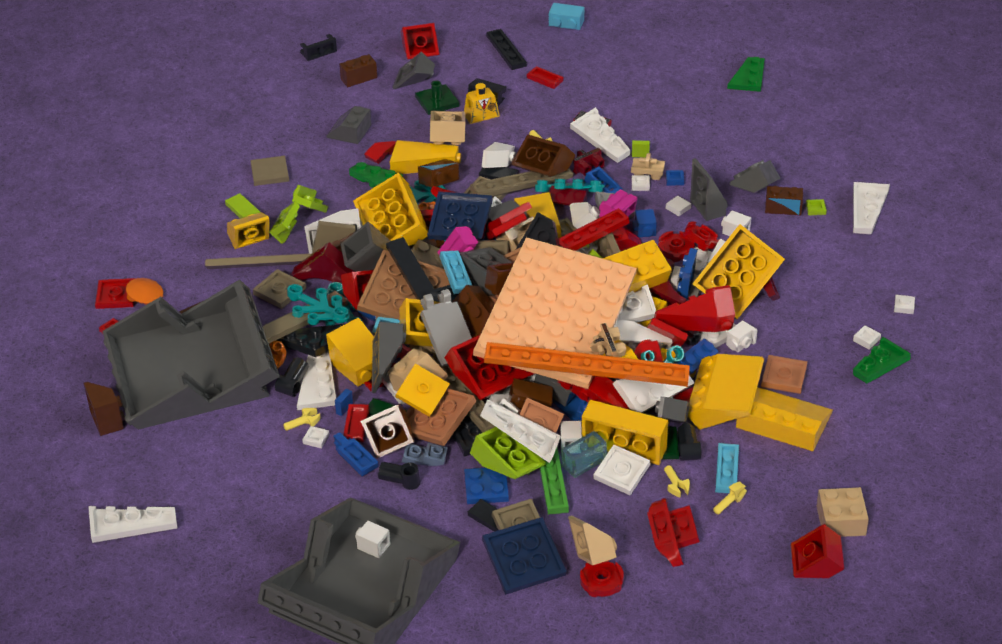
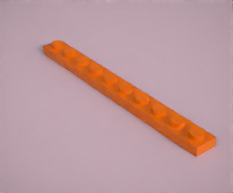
[484,342,690,387]

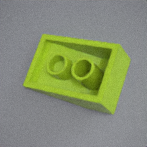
[470,427,546,479]

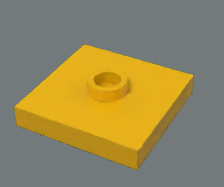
[395,363,450,417]

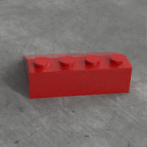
[444,334,535,400]

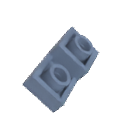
[402,442,448,466]

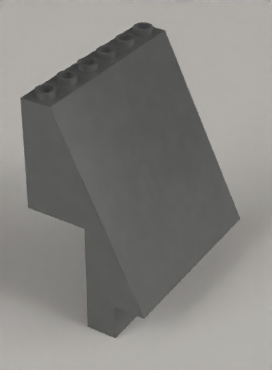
[102,279,280,430]
[257,497,460,644]

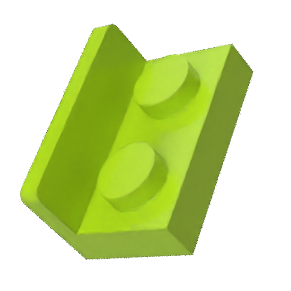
[292,185,328,213]
[269,201,300,244]

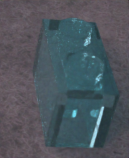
[561,431,607,478]

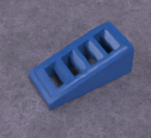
[584,166,622,193]

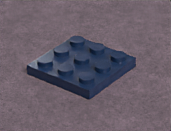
[427,191,493,241]
[482,517,567,595]

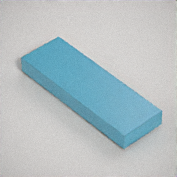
[439,251,472,294]
[715,443,739,493]

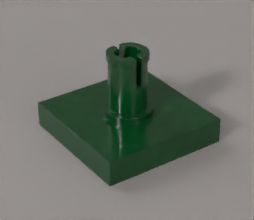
[415,80,459,115]

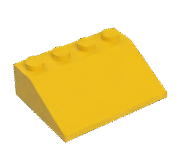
[353,172,428,246]
[692,224,785,319]
[688,354,764,430]
[736,387,833,451]

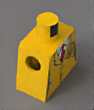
[464,83,500,124]

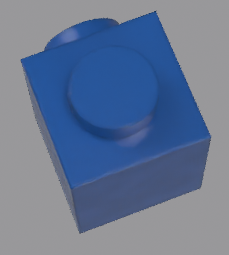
[632,209,657,237]

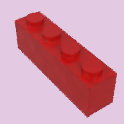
[557,376,630,410]

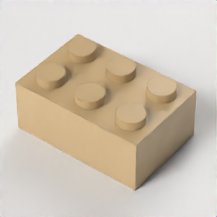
[430,111,465,145]

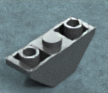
[655,396,690,423]

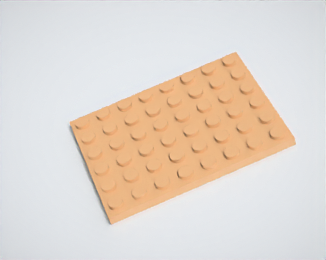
[473,237,637,389]

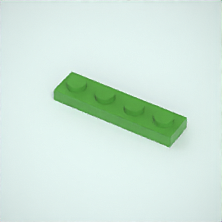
[539,448,569,515]

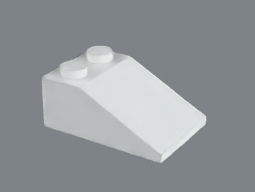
[304,208,361,254]

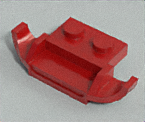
[647,497,700,567]

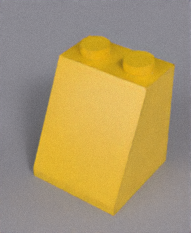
[326,318,374,387]

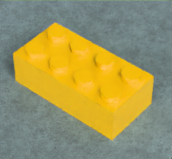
[602,240,672,293]
[582,400,668,465]

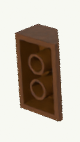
[511,134,576,177]

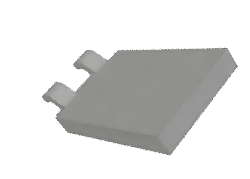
[420,289,472,367]

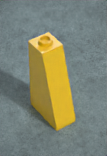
[390,140,461,174]
[514,192,562,239]

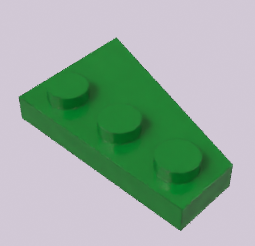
[727,57,765,92]
[349,162,403,188]
[853,337,911,384]

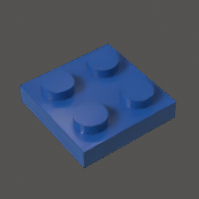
[677,248,698,300]
[464,468,509,504]

